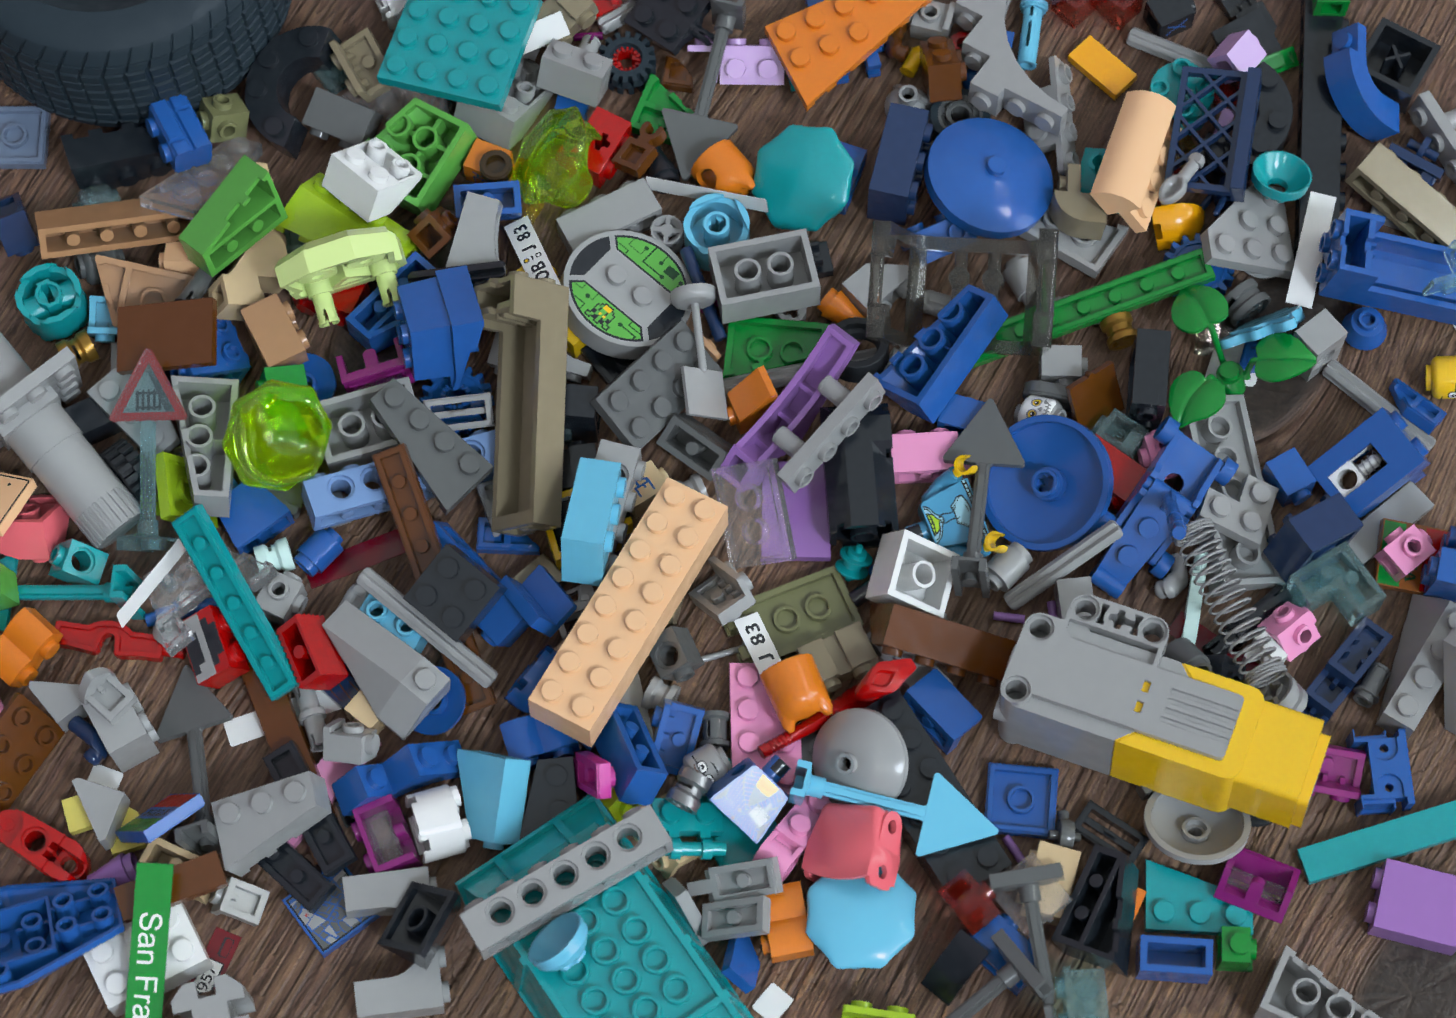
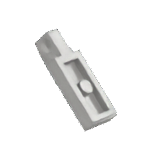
[687,856,784,902]

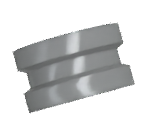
[1259,672,1308,712]

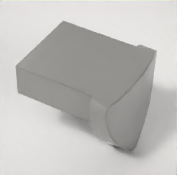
[79,667,138,725]

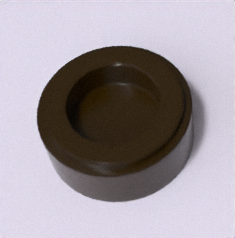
[479,150,513,182]

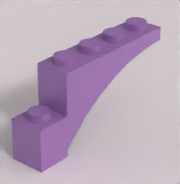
[717,323,860,492]

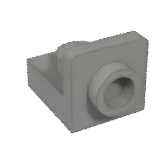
[209,877,270,926]

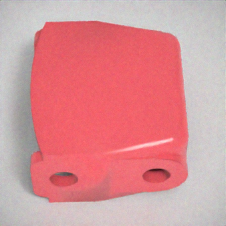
[801,802,902,891]

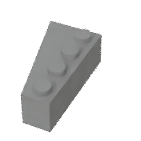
[1253,945,1380,1018]

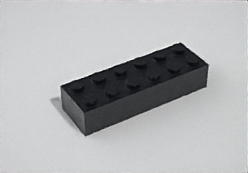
[865,689,1012,910]

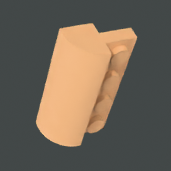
[1090,90,1182,233]

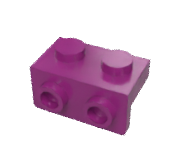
[1312,744,1366,802]

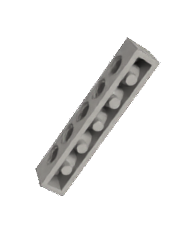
[459,804,673,960]

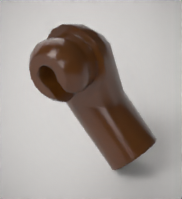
[884,24,910,63]

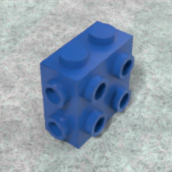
[170,319,251,384]

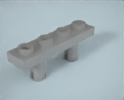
[1408,90,1456,185]
[772,372,886,494]

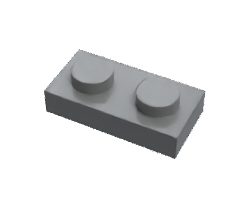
[701,895,771,942]

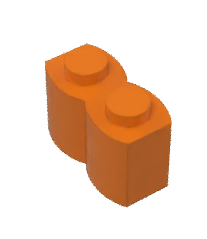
[0,607,63,688]
[760,881,814,964]

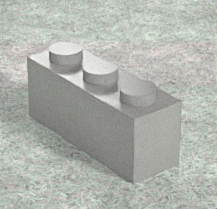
[556,177,662,256]

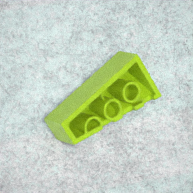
[274,172,421,259]

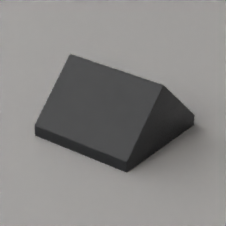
[377,881,461,970]

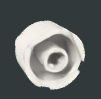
[405,784,472,864]

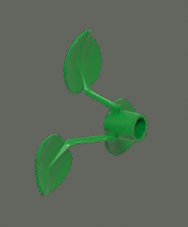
[1169,285,1317,429]

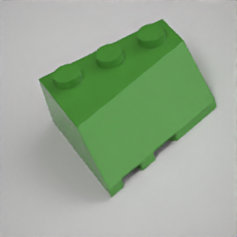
[366,97,478,216]

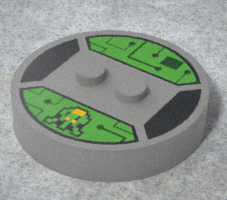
[560,230,692,360]

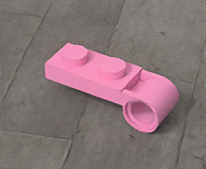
[752,795,832,882]

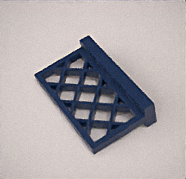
[1164,66,1262,202]

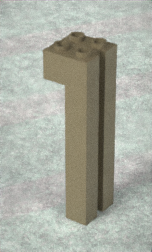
[474,271,569,537]

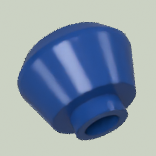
[1342,307,1387,351]

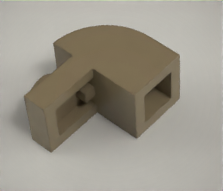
[1049,163,1107,240]

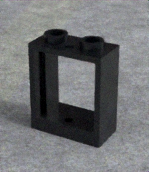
[1125,328,1172,434]

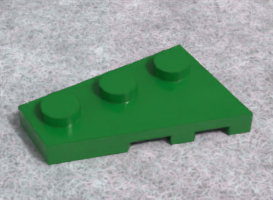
[723,317,829,379]

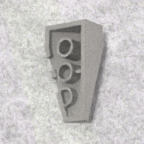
[322,600,451,741]

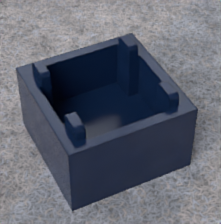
[1263,493,1364,584]

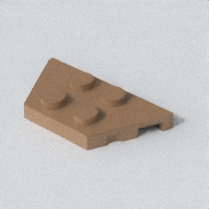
[95,254,215,327]

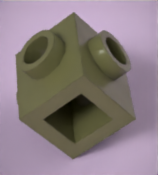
[196,93,250,143]

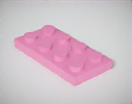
[729,663,802,796]

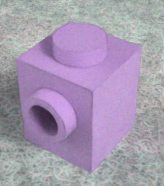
[1207,29,1267,84]

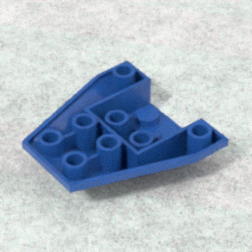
[0,878,125,995]

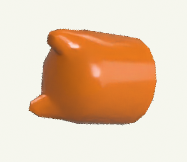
[691,139,755,196]
[760,653,833,734]

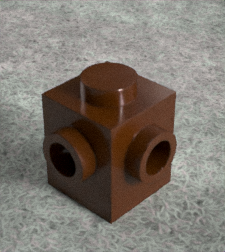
[407,206,459,259]

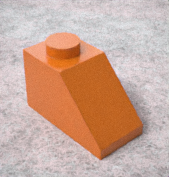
[727,365,777,435]

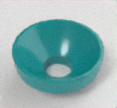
[1251,151,1312,203]

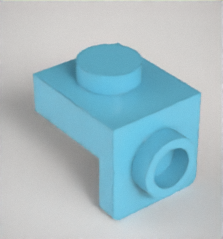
[87,295,117,343]

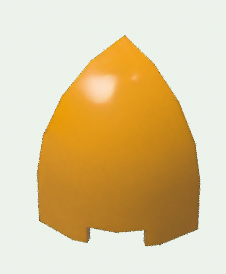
[1152,203,1204,251]

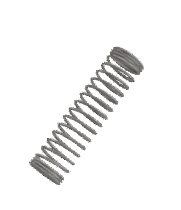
[1172,517,1288,689]

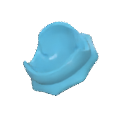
[806,866,916,969]

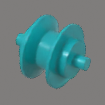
[835,544,873,581]

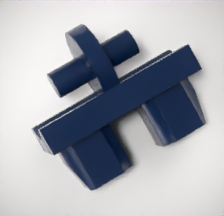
[1389,136,1445,187]

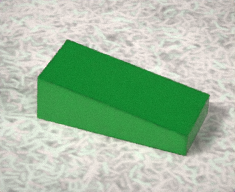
[1256,46,1299,73]

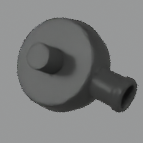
[1048,810,1081,849]

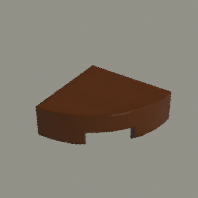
[661,56,693,93]

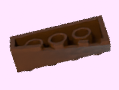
[870,603,1017,687]

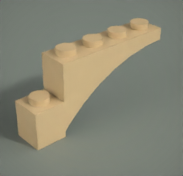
[208,162,288,321]

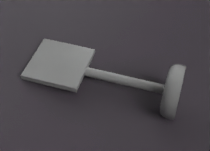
[670,283,728,421]

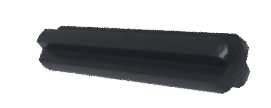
[408,261,507,283]

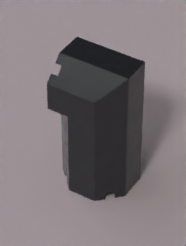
[819,403,899,549]

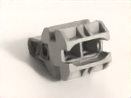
[171,974,256,1018]

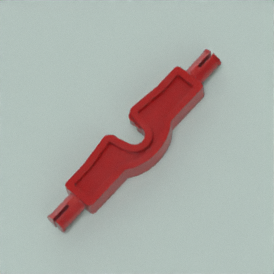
[55,620,187,663]

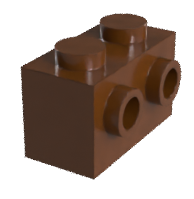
[919,36,967,103]

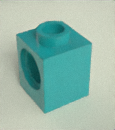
[48,538,109,585]

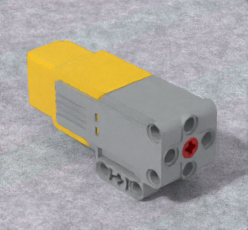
[993,594,1331,828]

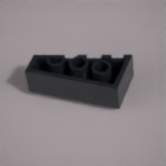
[60,122,174,198]

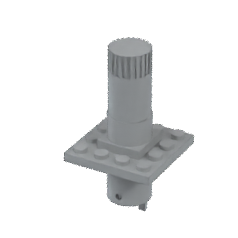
[0,332,146,550]

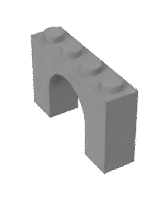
[342,866,451,1018]

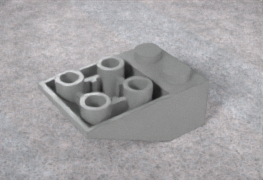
[454,58,554,150]

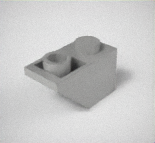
[841,263,918,320]

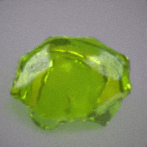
[511,106,602,209]
[222,379,332,491]

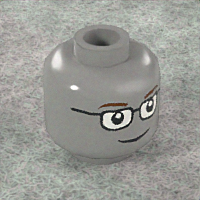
[683,744,733,796]

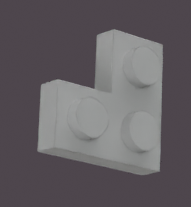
[1194,474,1279,550]

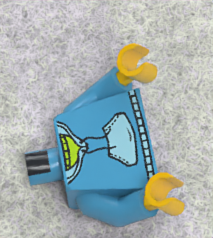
[904,455,1008,557]

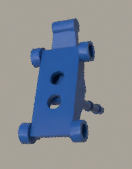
[1089,416,1239,599]

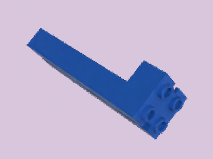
[1315,208,1456,325]

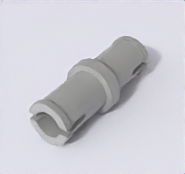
[292,686,327,752]

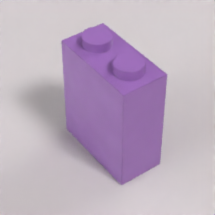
[1364,858,1456,956]

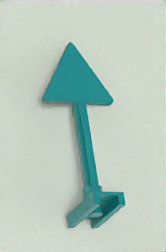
[0,556,147,632]

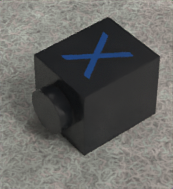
[1143,0,1196,39]

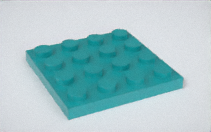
[377,0,543,112]

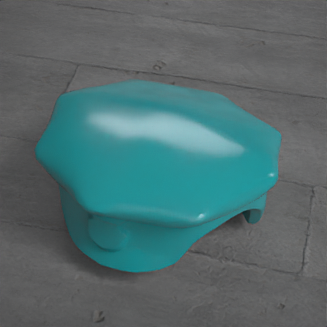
[751,124,854,231]

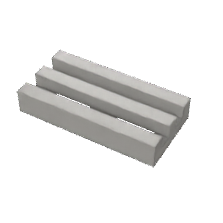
[423,392,495,431]

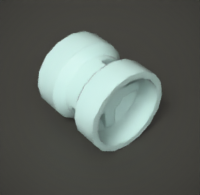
[253,537,296,578]

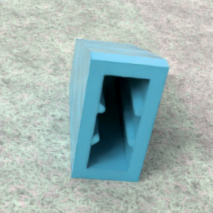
[457,749,531,850]

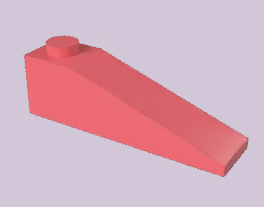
[0,495,70,563]

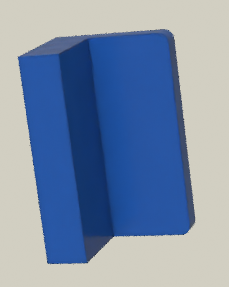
[500,565,577,638]
[903,669,982,755]

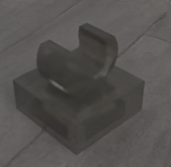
[1194,322,1234,357]

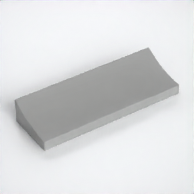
[1170,394,1285,598]

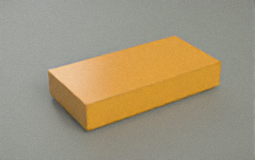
[1067,35,1137,101]

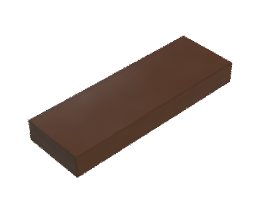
[113,851,229,923]

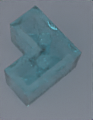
[1283,541,1387,627]

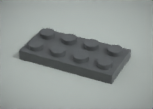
[590,319,723,449]

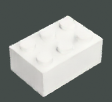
[84,903,214,1017]

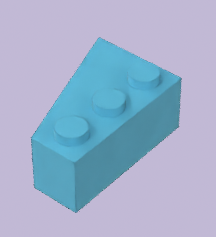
[561,457,627,586]

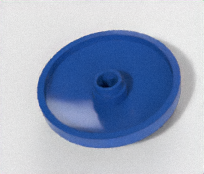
[924,118,1053,239]
[985,415,1114,552]

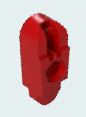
[0,809,91,882]

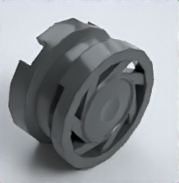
[1225,278,1271,329]

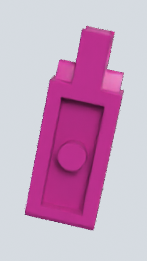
[573,751,616,799]

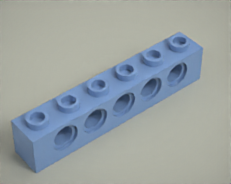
[301,429,495,531]

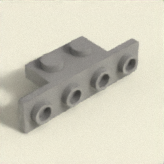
[1024,55,1080,176]

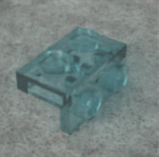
[1055,966,1109,1018]

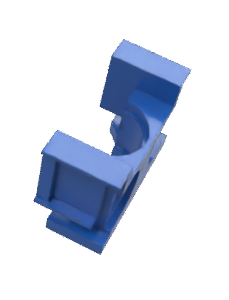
[1346,728,1415,817]

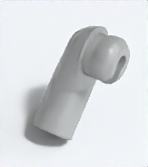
[1154,553,1188,599]

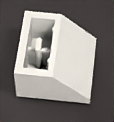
[321,137,423,223]

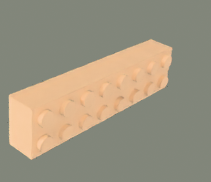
[528,477,728,748]

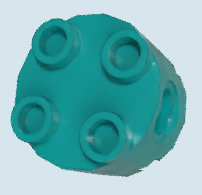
[1149,58,1215,136]
[15,263,89,342]

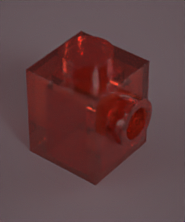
[937,869,1000,935]

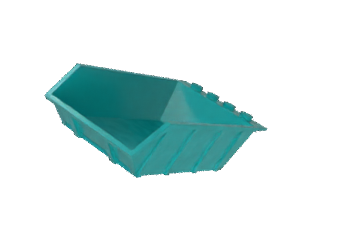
[455,794,754,1018]

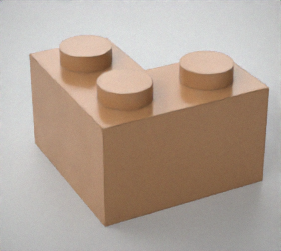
[240,293,310,367]

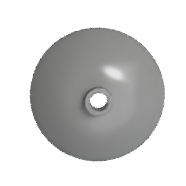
[812,708,909,804]
[1143,792,1251,865]

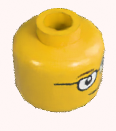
[1425,356,1456,399]

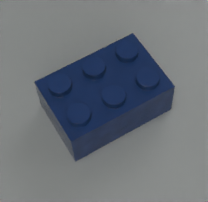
[867,102,934,226]

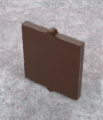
[1065,360,1124,430]

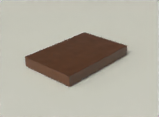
[117,297,217,375]

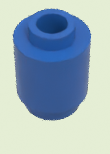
[293,527,344,577]

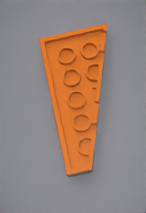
[765,0,932,111]

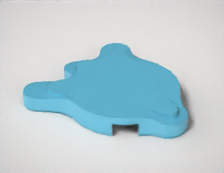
[1219,306,1305,350]

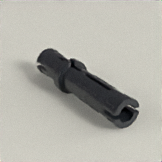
[1202,584,1292,655]

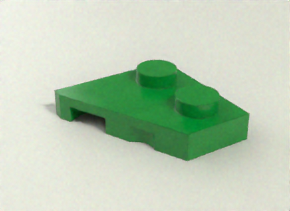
[630,74,694,146]

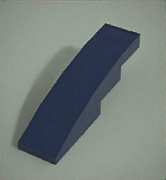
[1302,616,1393,727]

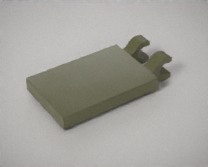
[723,565,864,663]

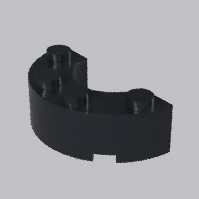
[245,26,342,160]
[1193,61,1293,184]

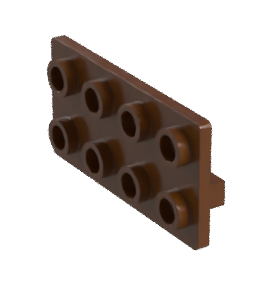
[0,693,65,812]

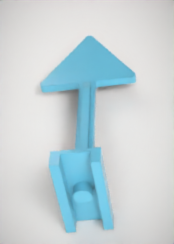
[788,759,999,857]

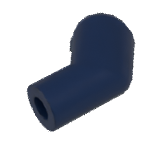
[68,716,108,766]

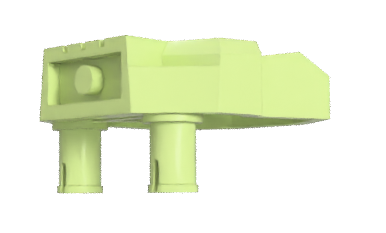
[274,226,407,328]

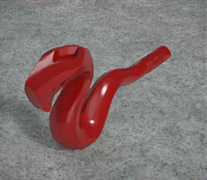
[757,658,917,759]

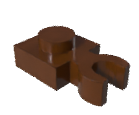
[611,121,667,178]

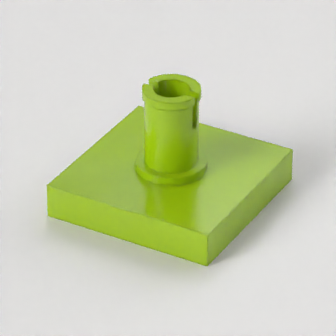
[149,451,219,529]

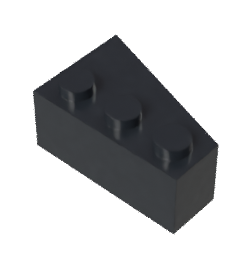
[1051,844,1139,977]

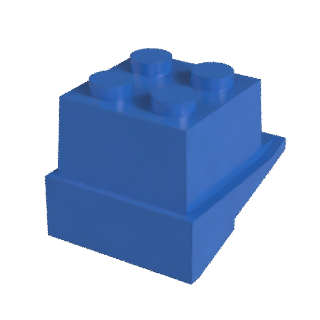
[392,265,484,391]

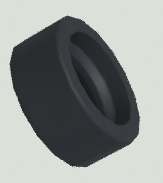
[836,317,889,383]

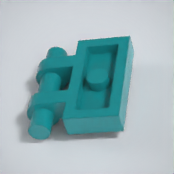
[651,798,727,860]

